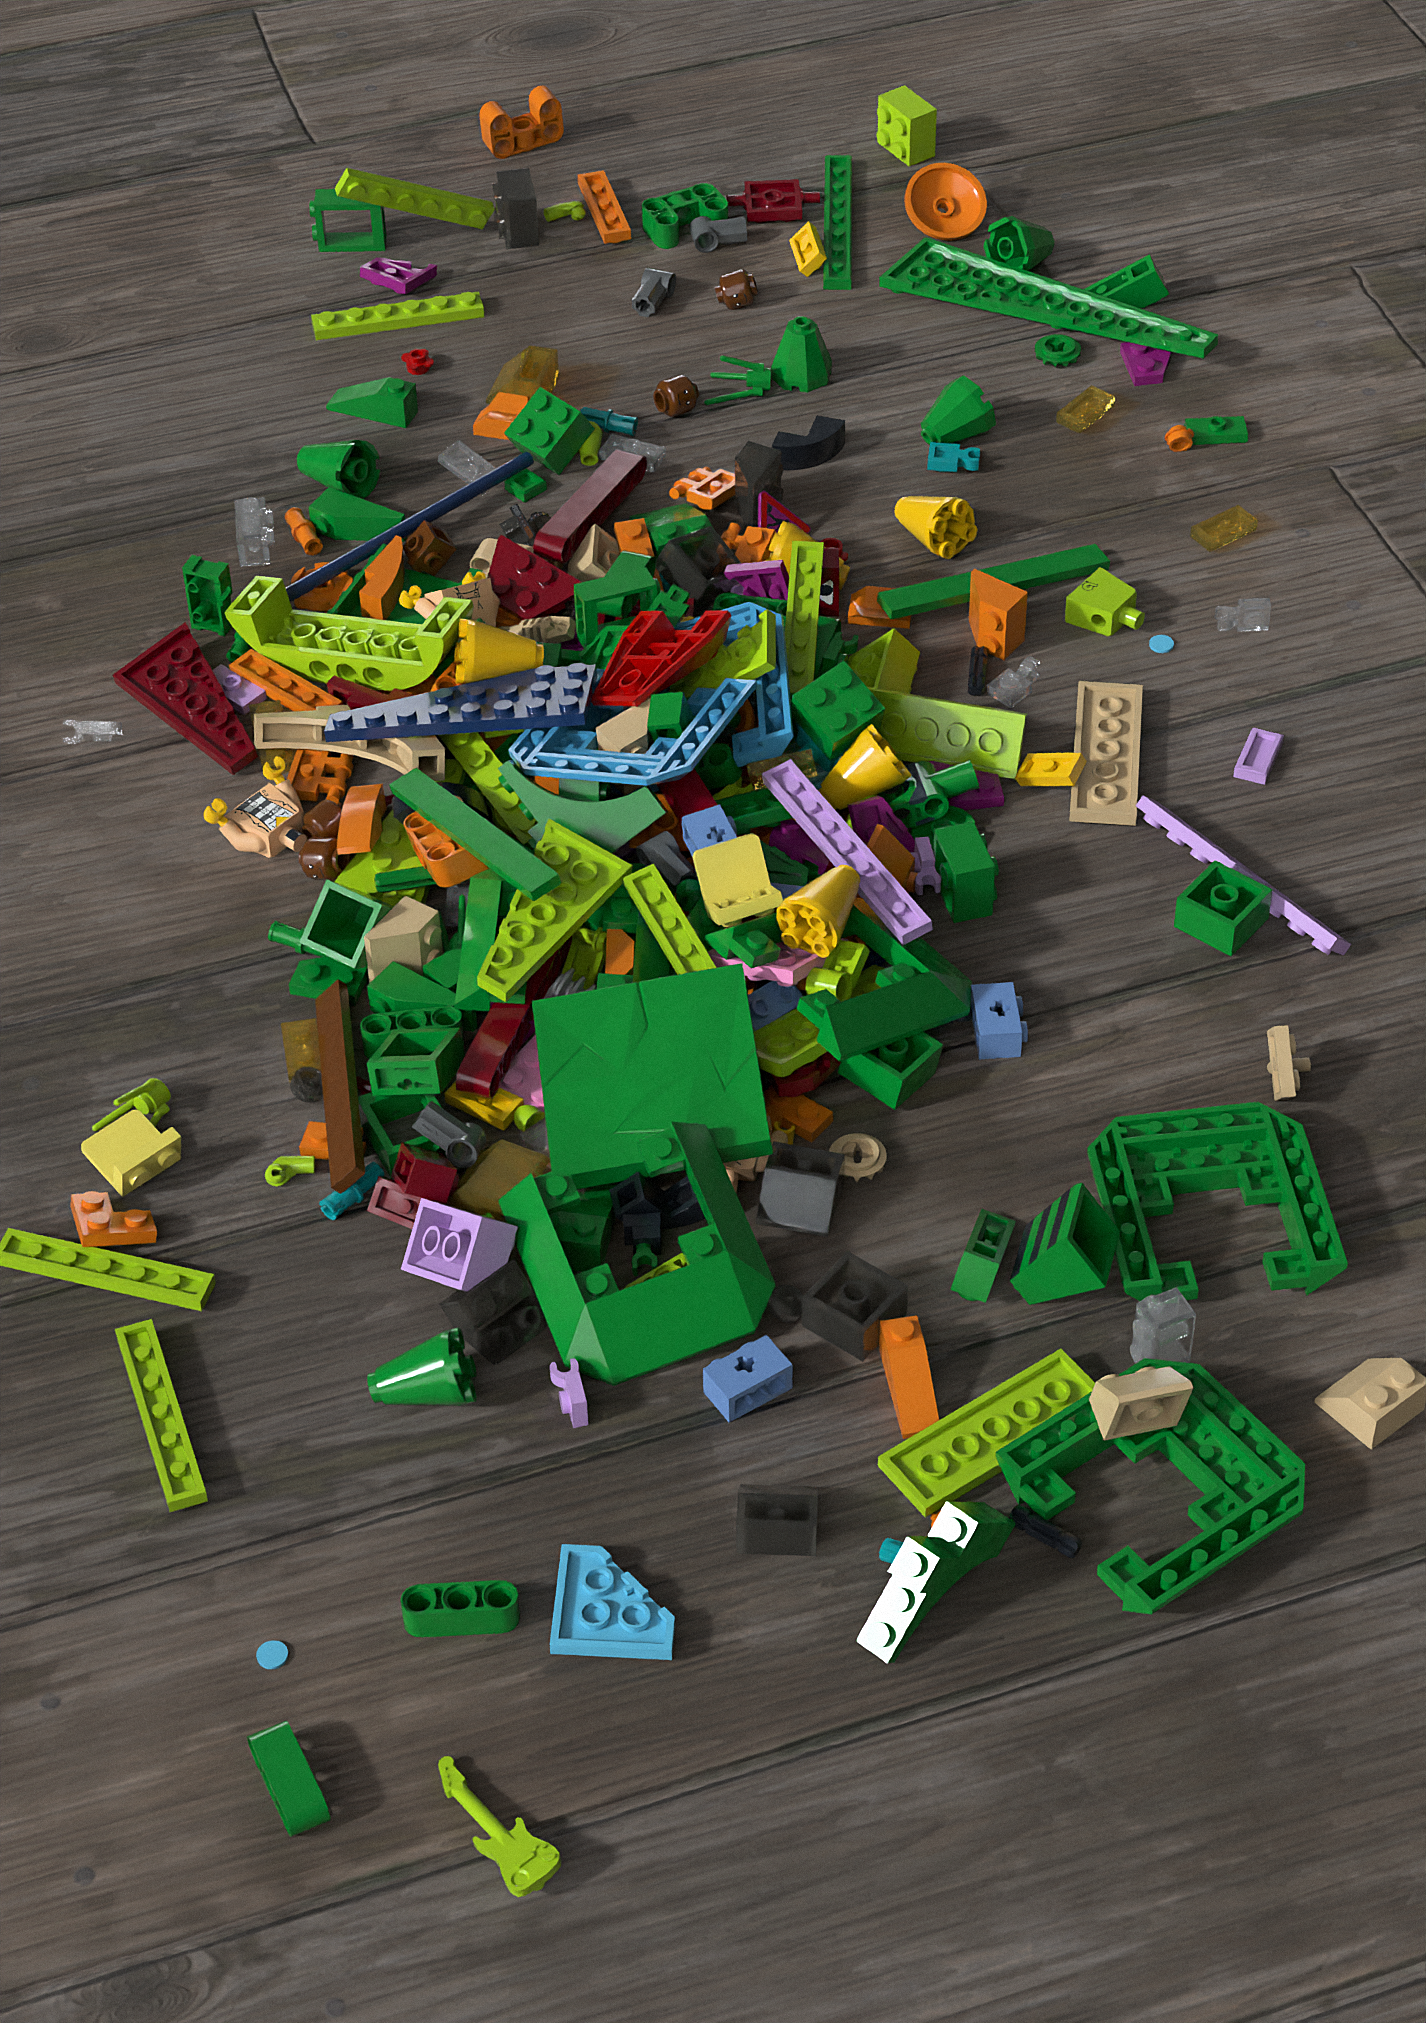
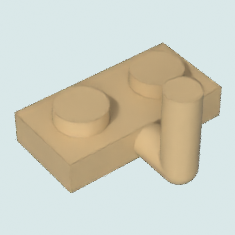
[1267,1025,1311,1101]

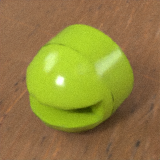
[514,1104,545,1136]

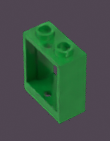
[309,189,387,252]
[574,567,661,648]
[367,1028,465,1096]
[358,1079,447,1179]

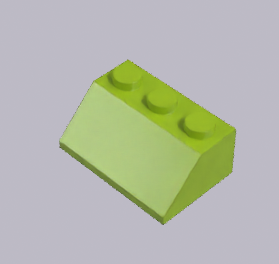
[848,628,920,694]

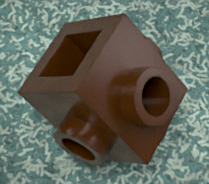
[402,520,457,576]

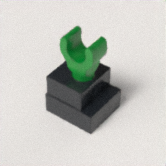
[623,1212,661,1276]

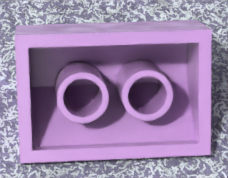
[401,1198,518,1292]

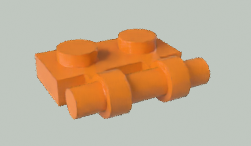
[669,467,745,510]
[707,523,776,583]
[287,749,354,804]

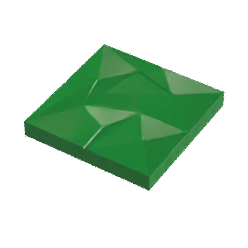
[532,963,773,1189]

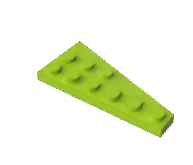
[334,759,466,906]
[477,819,632,1002]

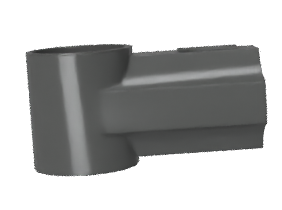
[690,216,747,253]
[632,268,676,317]
[636,831,698,893]
[412,1101,486,1168]

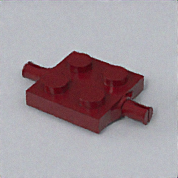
[726,179,820,223]

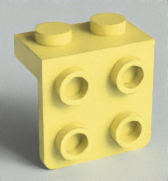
[693,833,783,927]
[81,1110,181,1197]

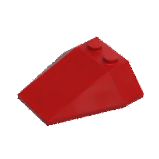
[591,610,732,706]

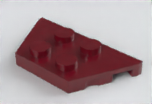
[487,535,581,620]

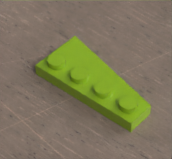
[669,609,776,697]

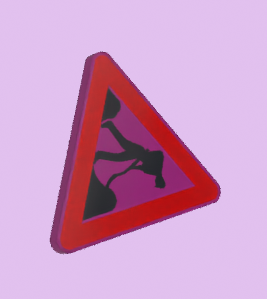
[758,491,811,534]

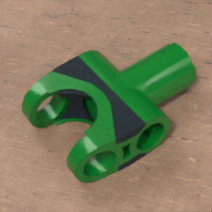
[878,760,980,828]

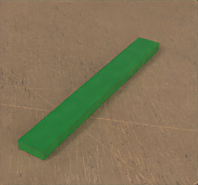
[823,155,852,290]
[877,544,1110,620]
[389,768,562,901]

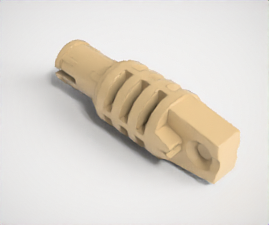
[498,616,576,643]

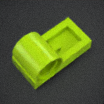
[806,940,870,1002]

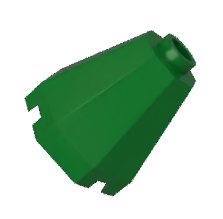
[983,216,1055,271]
[771,316,832,393]
[921,375,996,445]

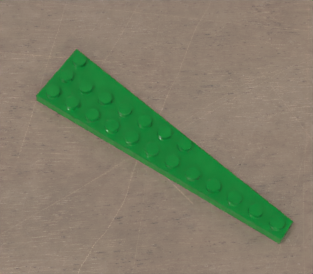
[879,237,1218,359]

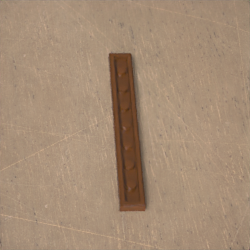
[315,979,365,1194]

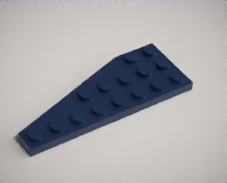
[324,663,598,742]

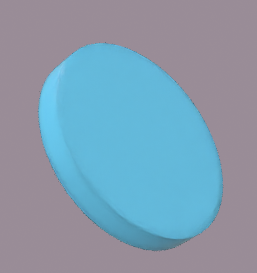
[1149,635,1174,653]
[256,1640,288,1669]

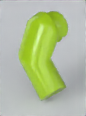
[544,200,586,222]
[265,1156,315,1186]

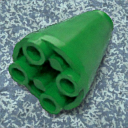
[367,1327,477,1406]

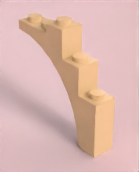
[254,705,445,781]

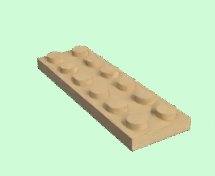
[1069,681,1143,826]

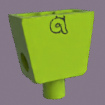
[1065,567,1145,636]

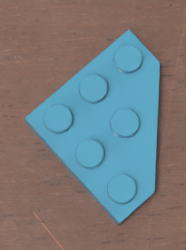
[550,1544,675,1660]

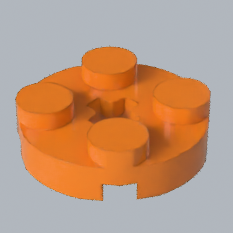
[291,562,353,613]

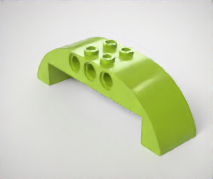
[225,576,474,691]

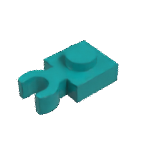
[927,442,980,472]

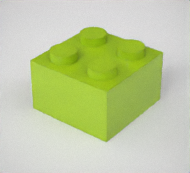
[876,85,937,167]

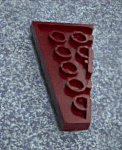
[112,622,258,775]

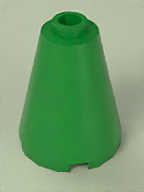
[297,440,380,498]

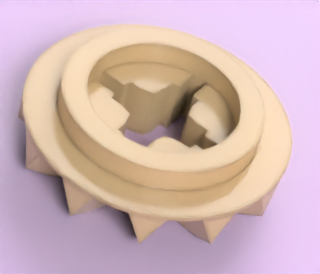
[829,1133,887,1182]

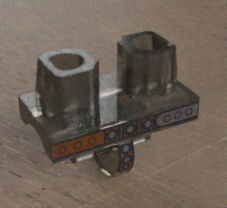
[499,504,551,546]

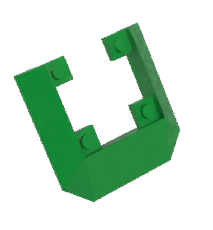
[455,863,675,1011]
[704,897,972,1062]
[1087,1102,1348,1312]
[498,1122,776,1386]
[995,1358,1305,1615]

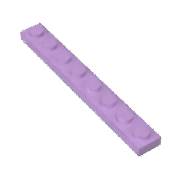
[762,759,933,945]
[1136,795,1351,955]

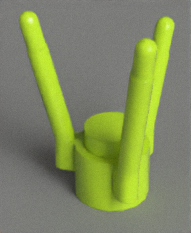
[92,1078,171,1132]

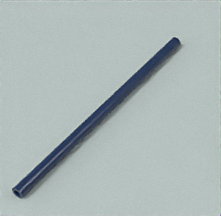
[285,452,534,602]

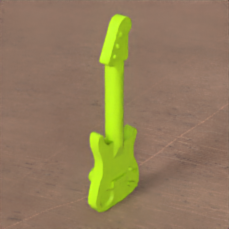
[438,1756,561,1897]

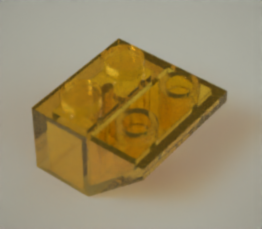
[486,345,559,404]
[447,1139,550,1220]

